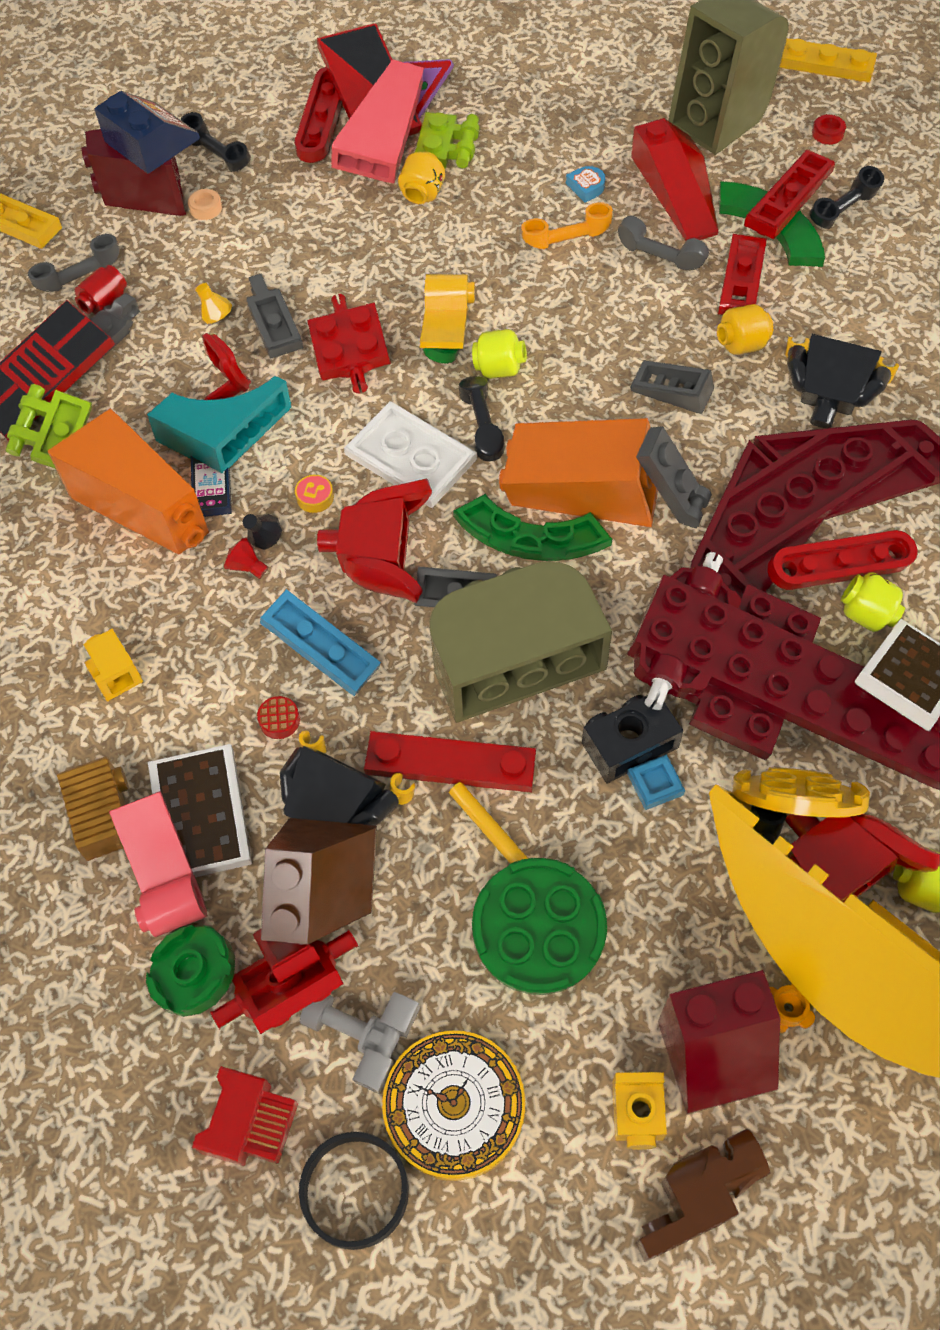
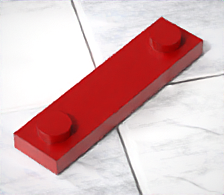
[744,150,836,239]
[364,731,536,793]

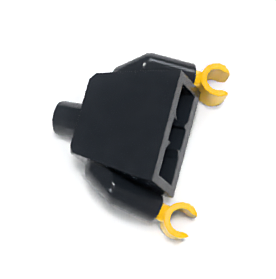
[786,334,899,429]
[279,731,415,825]

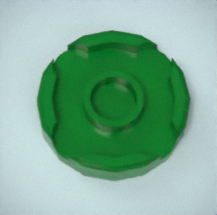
[146,925,235,1017]

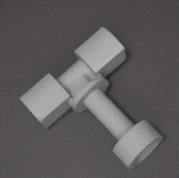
[300,992,420,1094]

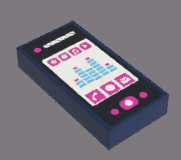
[191,456,232,517]

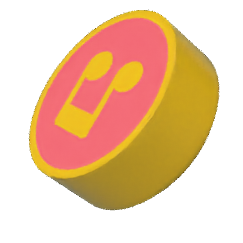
[295,475,334,513]

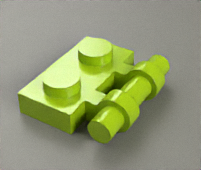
[415,112,480,169]
[5,384,92,469]

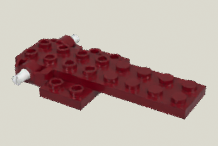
[627,552,940,790]

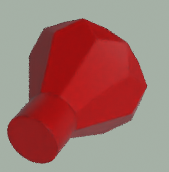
[224,537,268,579]

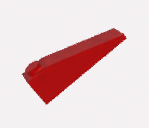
[631,118,718,241]

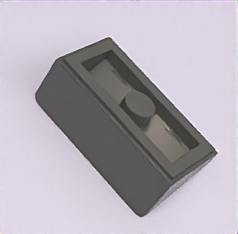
[414,566,498,607]

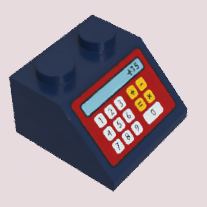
[94,91,200,174]

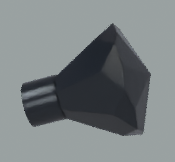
[242,514,282,550]

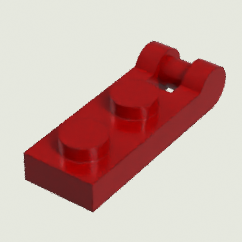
[718,234,767,315]

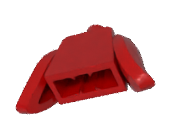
[317,478,432,604]
[785,813,940,902]

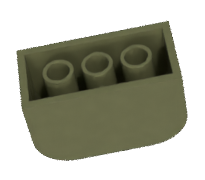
[668,0,789,155]
[430,561,612,723]

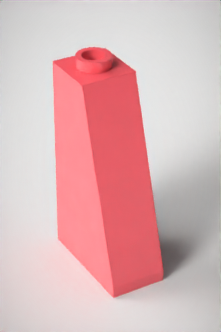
[331,59,424,183]

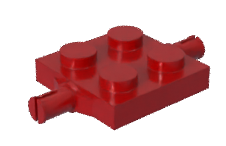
[307,294,391,394]
[210,929,358,1034]

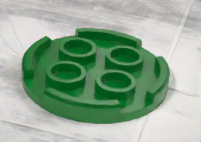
[472,858,607,995]

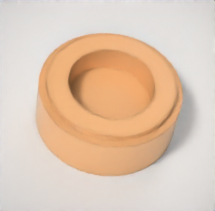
[188,189,222,220]

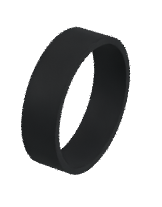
[299,1132,409,1250]

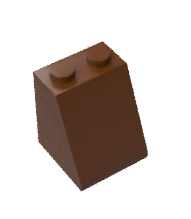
[261,818,377,944]

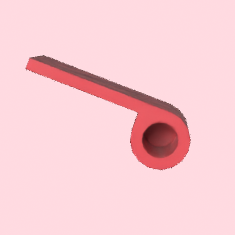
[109,791,207,937]

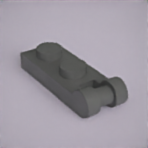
[636,426,712,528]

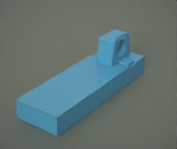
[260,589,381,696]

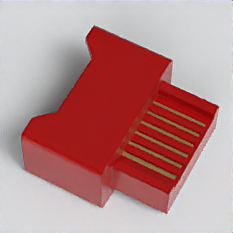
[192,1066,298,1166]

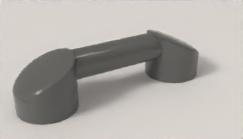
[618,216,709,270]
[28,234,120,292]

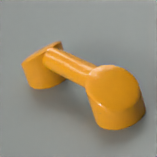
[521,202,612,249]

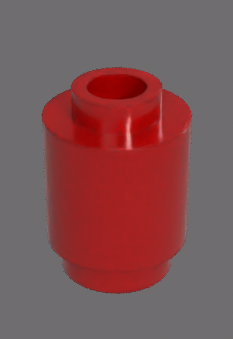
[74,265,127,315]

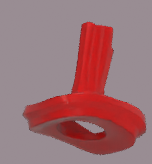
[202,333,251,400]

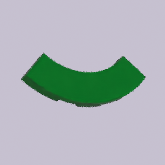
[719,181,825,267]
[453,494,613,561]

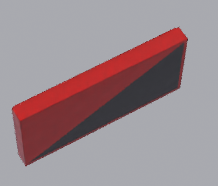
[317,23,422,136]

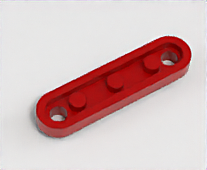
[294,67,342,163]
[767,530,918,590]

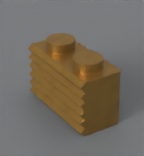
[57,756,129,861]

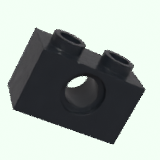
[582,695,683,784]

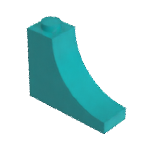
[147,376,292,474]

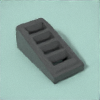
[630,360,714,414]

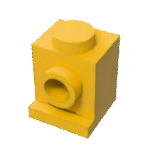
[83,629,143,702]
[612,1072,667,1150]

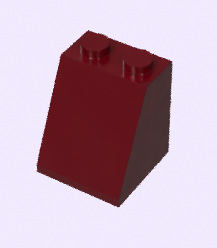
[81,129,186,216]
[658,970,780,1114]

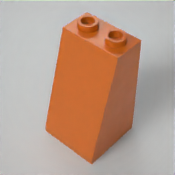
[47,408,209,555]
[499,418,658,527]

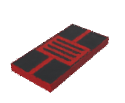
[0,300,115,441]

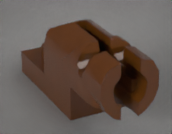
[636,1129,770,1263]

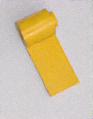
[420,274,475,349]

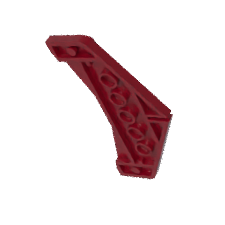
[690,420,940,596]

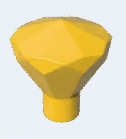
[195,283,232,324]

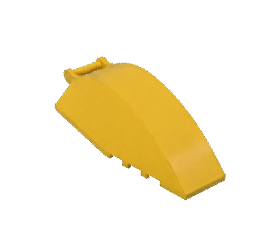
[709,784,940,1078]

